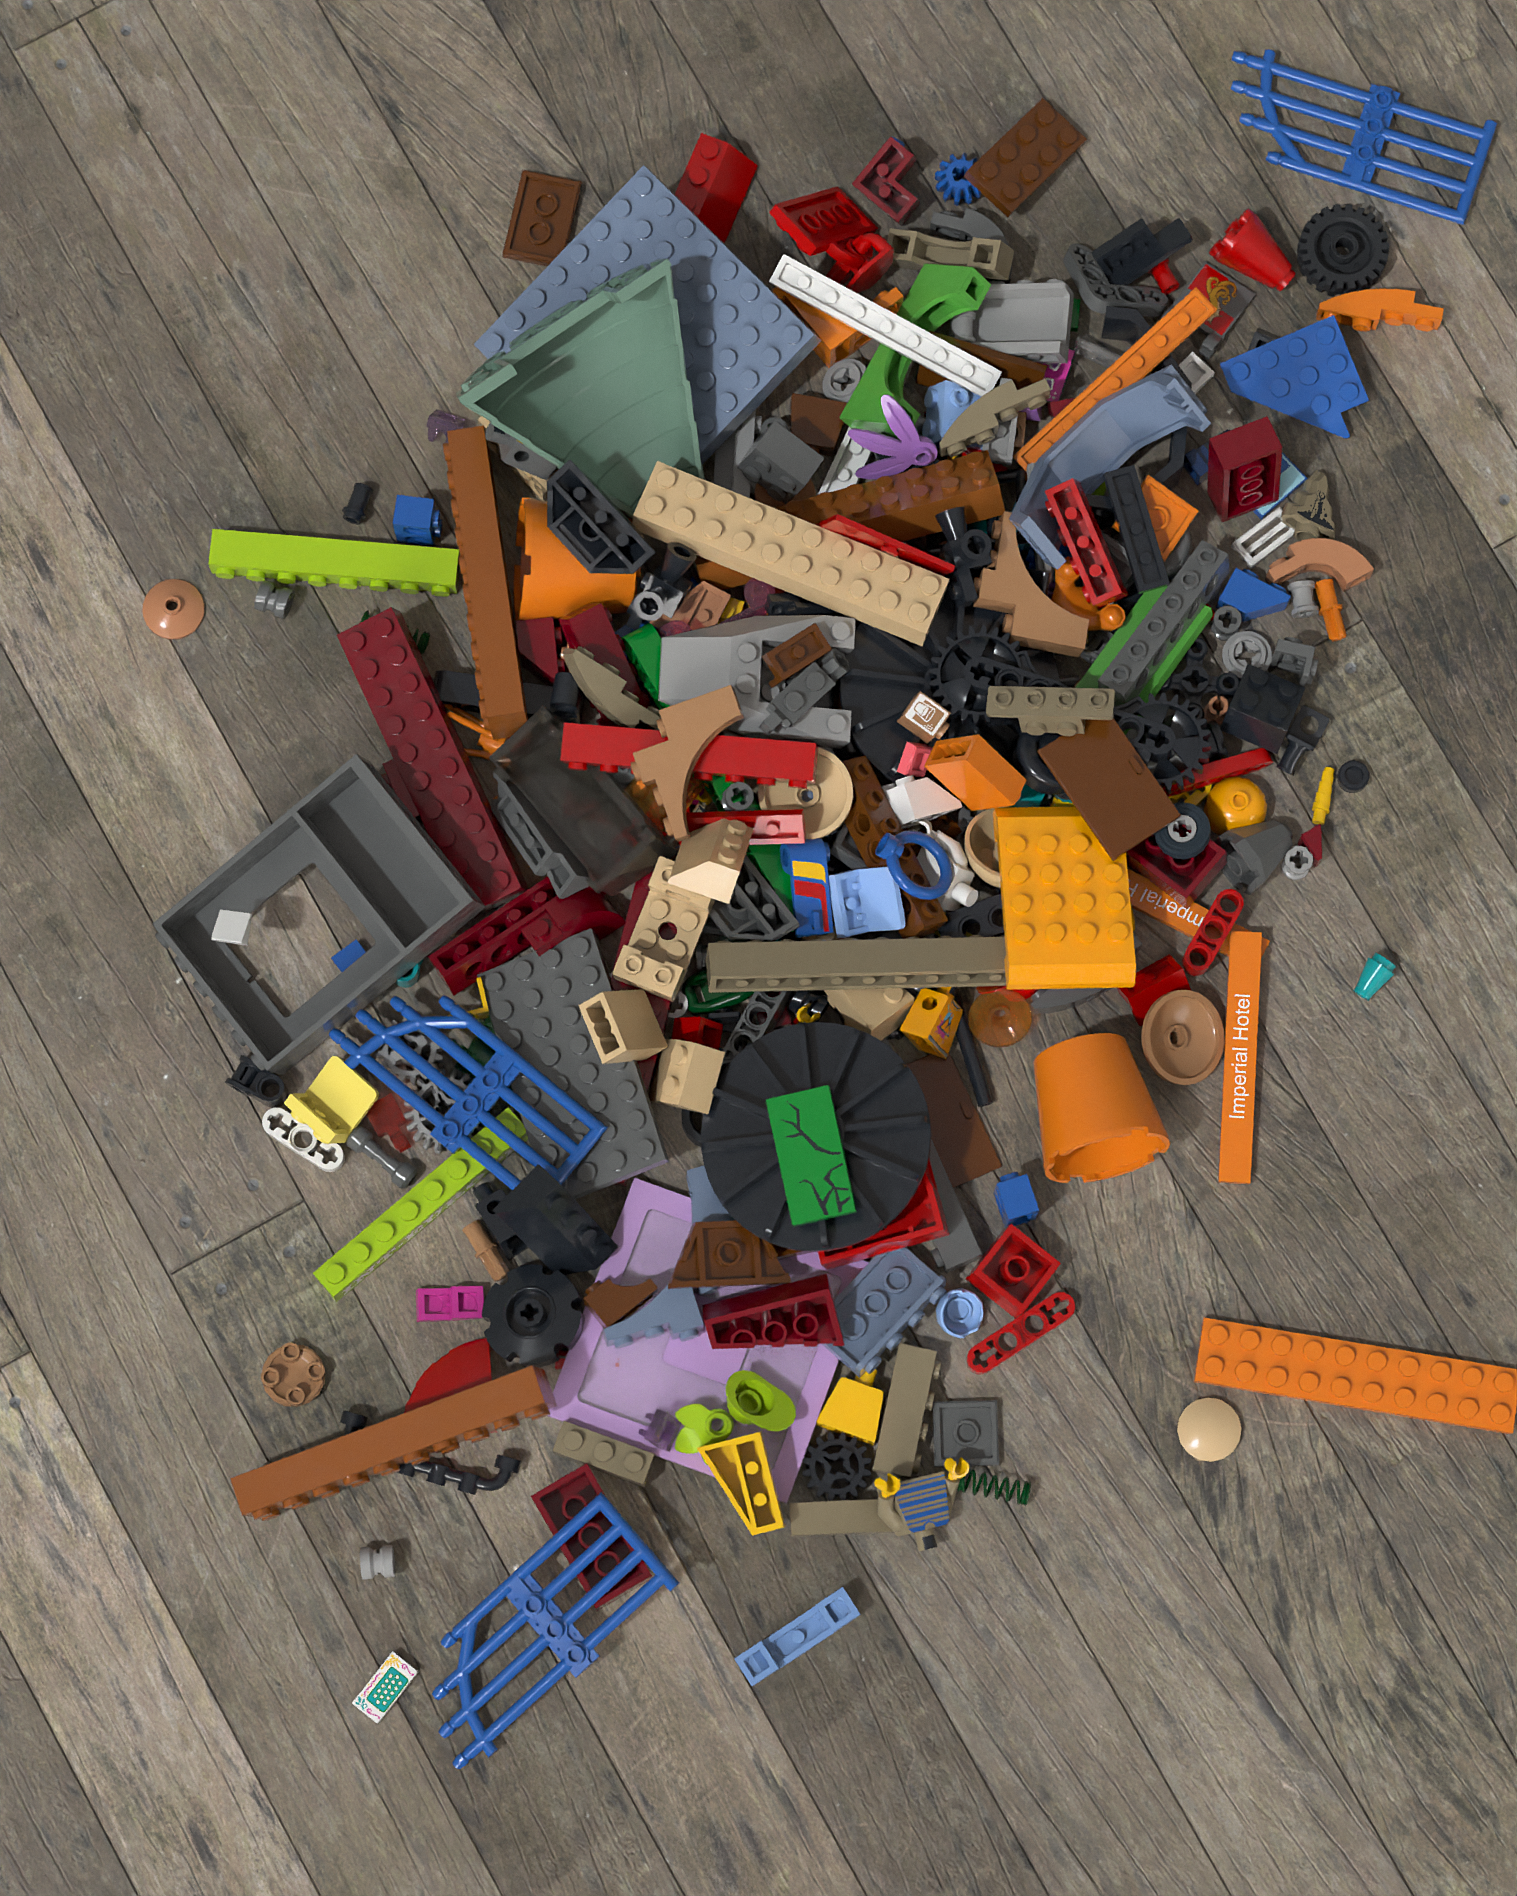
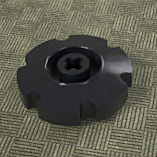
[482,1264,585,1368]

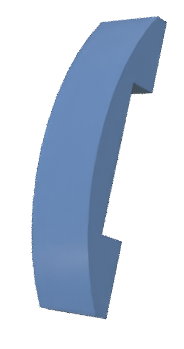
[734,1587,861,1686]

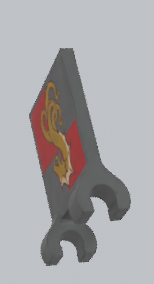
[1161,261,1256,360]

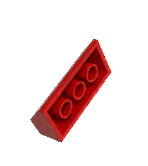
[675,133,758,244]

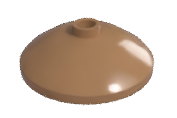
[1141,990,1224,1085]

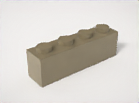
[872,1343,941,1480]

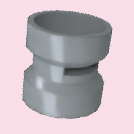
[360,1545,395,1580]

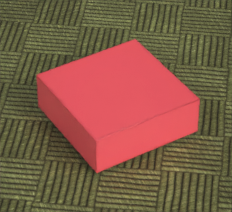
[897,742,933,777]

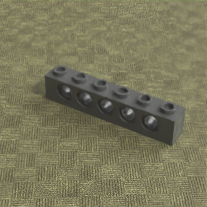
[1098,540,1229,706]

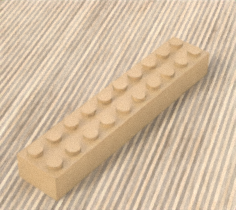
[632,461,949,647]

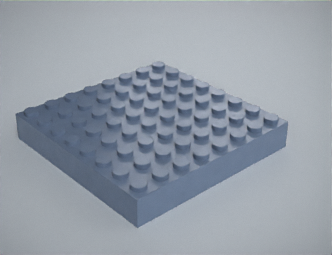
[474,165,822,464]

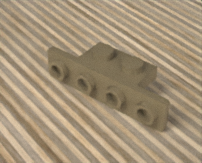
[986,686,1115,736]

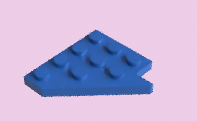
[1220,315,1369,439]

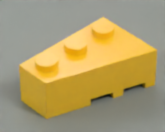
[697,1432,785,1536]

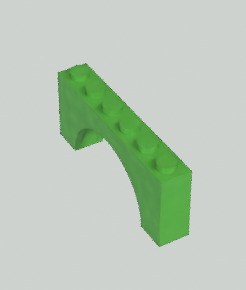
[839,264,991,440]

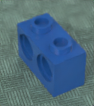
[393,495,443,547]
[993,1172,1039,1228]

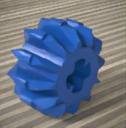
[935,153,982,206]

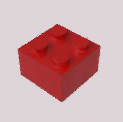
[965,1224,1061,1318]

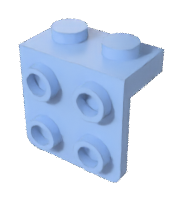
[922,380,983,450]
[828,866,906,938]

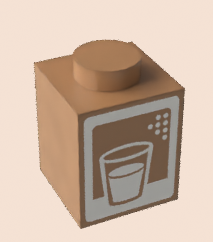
[897,691,951,744]

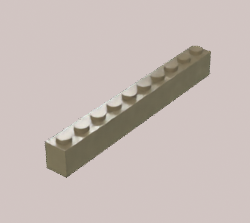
[706,935,1006,993]

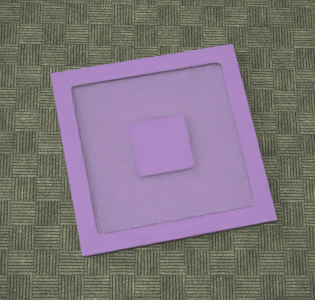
[548,1178,869,1504]

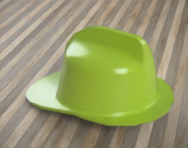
[726,1370,796,1431]

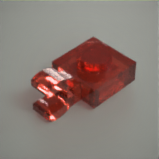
[366,1093,411,1153]

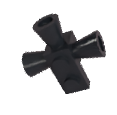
[935,507,992,608]
[626,542,697,630]

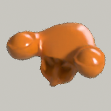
[1051,557,1126,632]

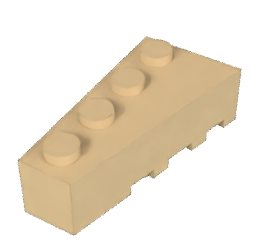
[801,927,915,1041]

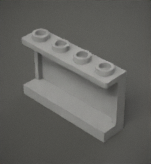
[949,279,1074,364]

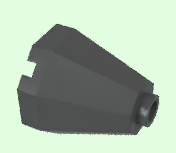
[1215,820,1293,895]

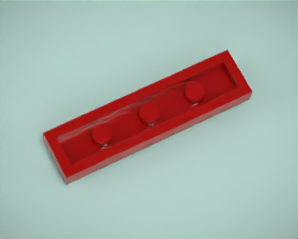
[679,809,807,846]

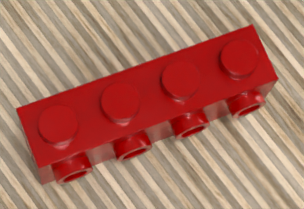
[1045,478,1128,608]

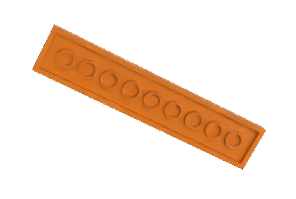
[1194,1318,1517,1434]

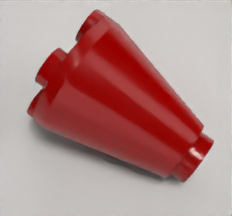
[1208,208,1296,292]

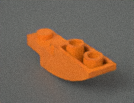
[1315,289,1444,332]

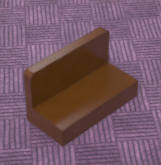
[762,623,832,688]

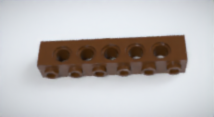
[842,756,948,939]

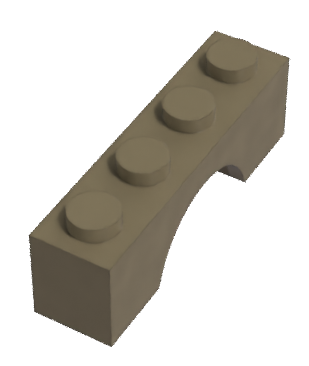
[887,228,1014,280]

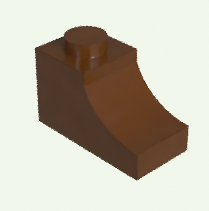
[584,1279,658,1329]

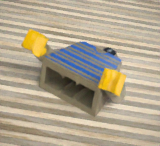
[874,1457,969,1551]

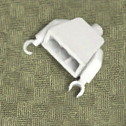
[912,819,978,913]

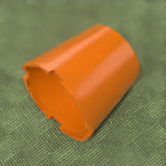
[513,498,641,621]
[1033,1033,1170,1183]

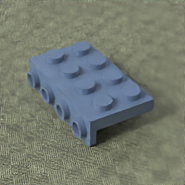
[822,1248,947,1378]

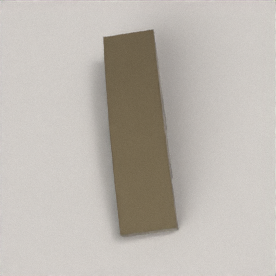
[789,1499,895,1537]

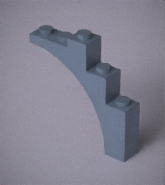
[603,1165,736,1349]

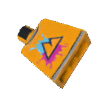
[900,987,962,1059]

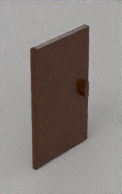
[1037,718,1181,861]
[907,1053,1002,1188]

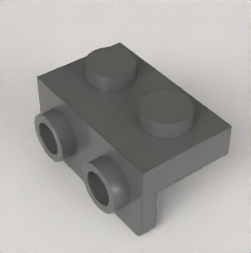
[1269,637,1319,687]

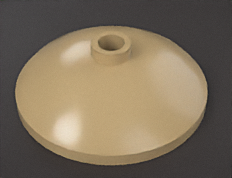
[758,748,853,839]

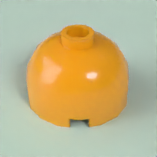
[1204,776,1267,835]

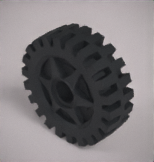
[1297,204,1389,297]

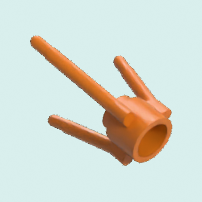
[444,704,506,761]

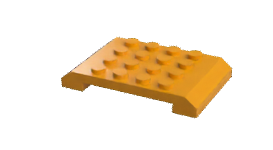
[993,807,1136,990]

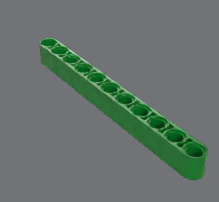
[621,623,795,932]

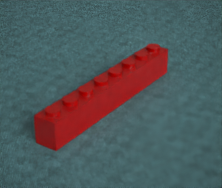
[560,723,819,789]

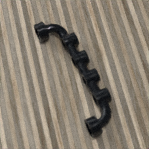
[340,1410,522,1495]

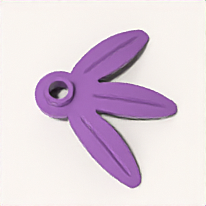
[848,394,938,479]

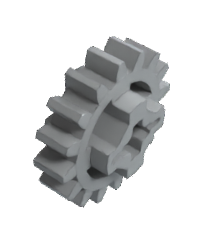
[375,1017,444,1086]

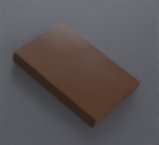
[502,170,582,267]

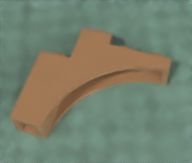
[972,511,1089,657]
[630,685,744,842]

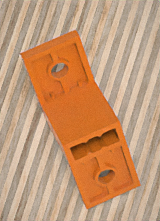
[772,287,903,368]

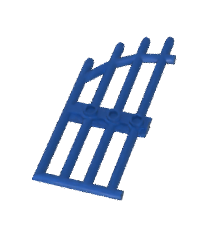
[1231,49,1497,225]
[329,995,608,1190]
[432,1492,680,1770]

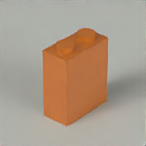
[924,734,1027,811]

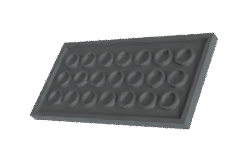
[477,928,669,1199]

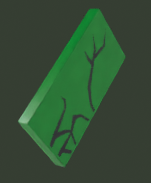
[766,1085,857,1226]

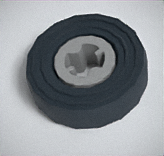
[1154,802,1211,860]

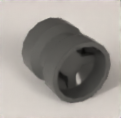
[254,580,295,619]

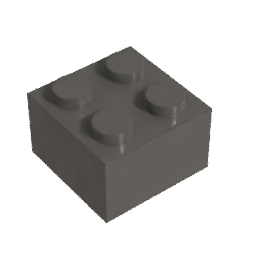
[737,421,824,504]

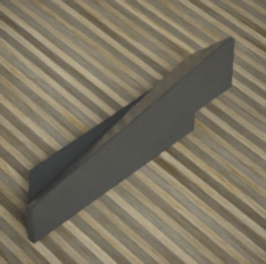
[491,770,600,899]

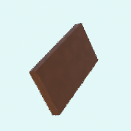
[916,331,1047,390]

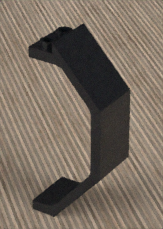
[1086,306,1192,537]

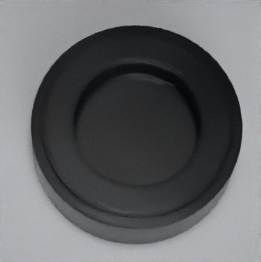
[1337,760,1369,793]

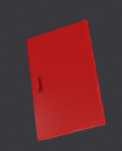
[815,514,955,576]

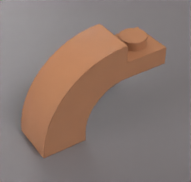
[1265,538,1374,592]

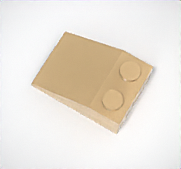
[648,1039,725,1114]

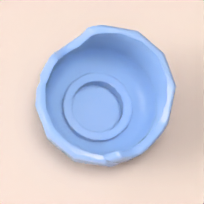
[936,1288,984,1338]

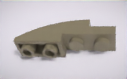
[938,379,1051,457]
[562,646,661,730]

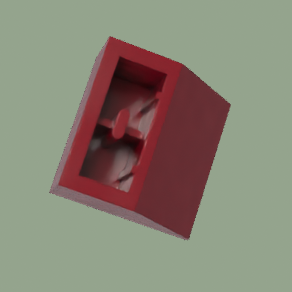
[516,617,566,686]

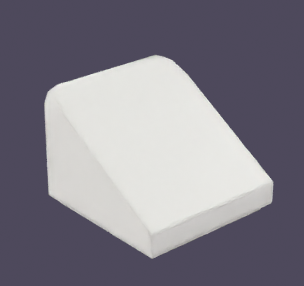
[212,910,252,945]

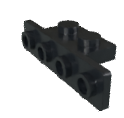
[1091,218,1193,285]

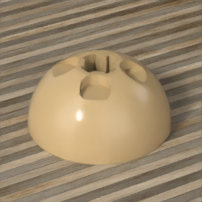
[964,806,1014,888]

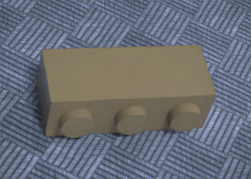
[552,1421,656,1488]

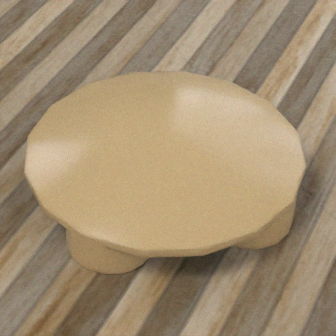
[1177,1398,1242,1462]

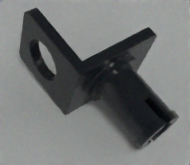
[1276,705,1330,776]

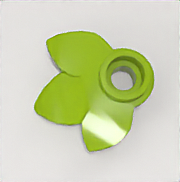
[675,1404,734,1465]

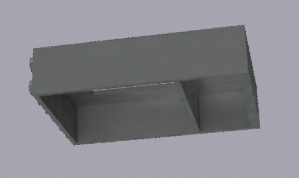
[152,754,486,1075]

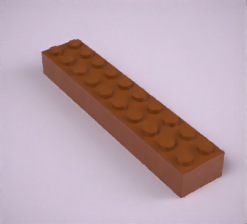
[443,425,530,740]
[695,450,1005,590]
[230,1365,557,1521]

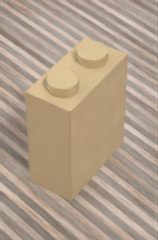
[578,989,668,1064]

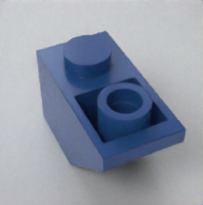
[1216,568,1291,622]

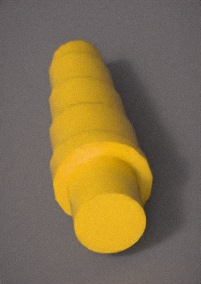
[1312,767,1335,825]

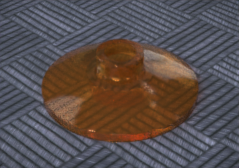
[969,988,1032,1047]

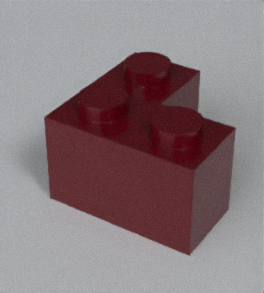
[852,136,921,227]

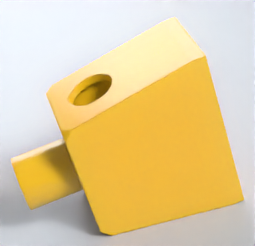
[816,1369,884,1446]

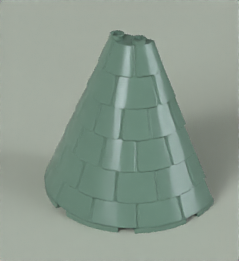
[456,258,705,518]

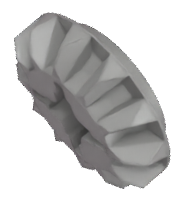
[822,359,866,403]
[1222,631,1272,680]

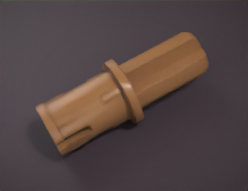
[462,1220,509,1282]

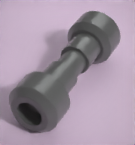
[347,1126,417,1189]

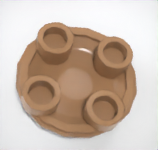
[261,1342,325,1407]

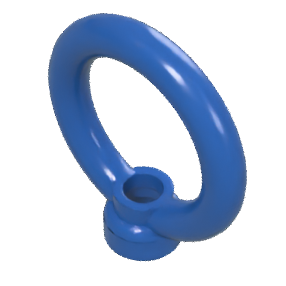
[875,830,953,900]

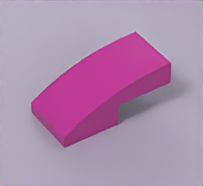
[416,1286,484,1322]

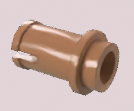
[1204,696,1228,725]

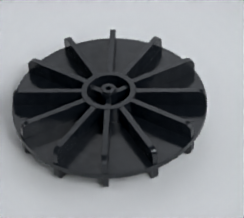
[838,581,1059,800]
[701,1022,931,1252]

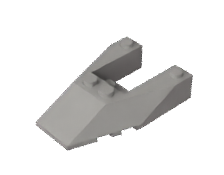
[658,615,855,749]

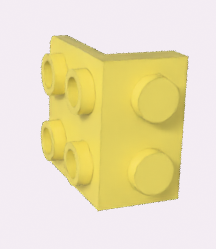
[284,1056,379,1144]

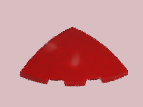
[404,1338,497,1433]

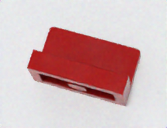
[1117,954,1192,1026]

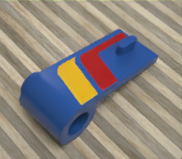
[780,838,833,938]

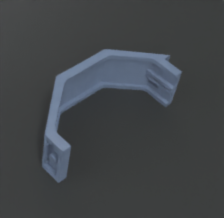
[1009,365,1211,570]

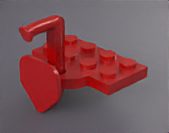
[769,186,894,293]

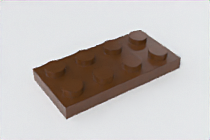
[964,98,1087,218]

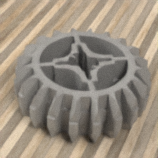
[403,1069,483,1155]

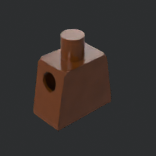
[790,393,847,469]

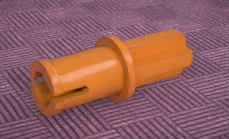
[1315,579,1347,641]

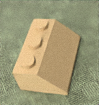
[668,818,754,904]

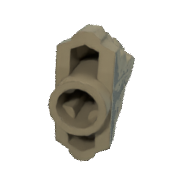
[1281,470,1336,541]

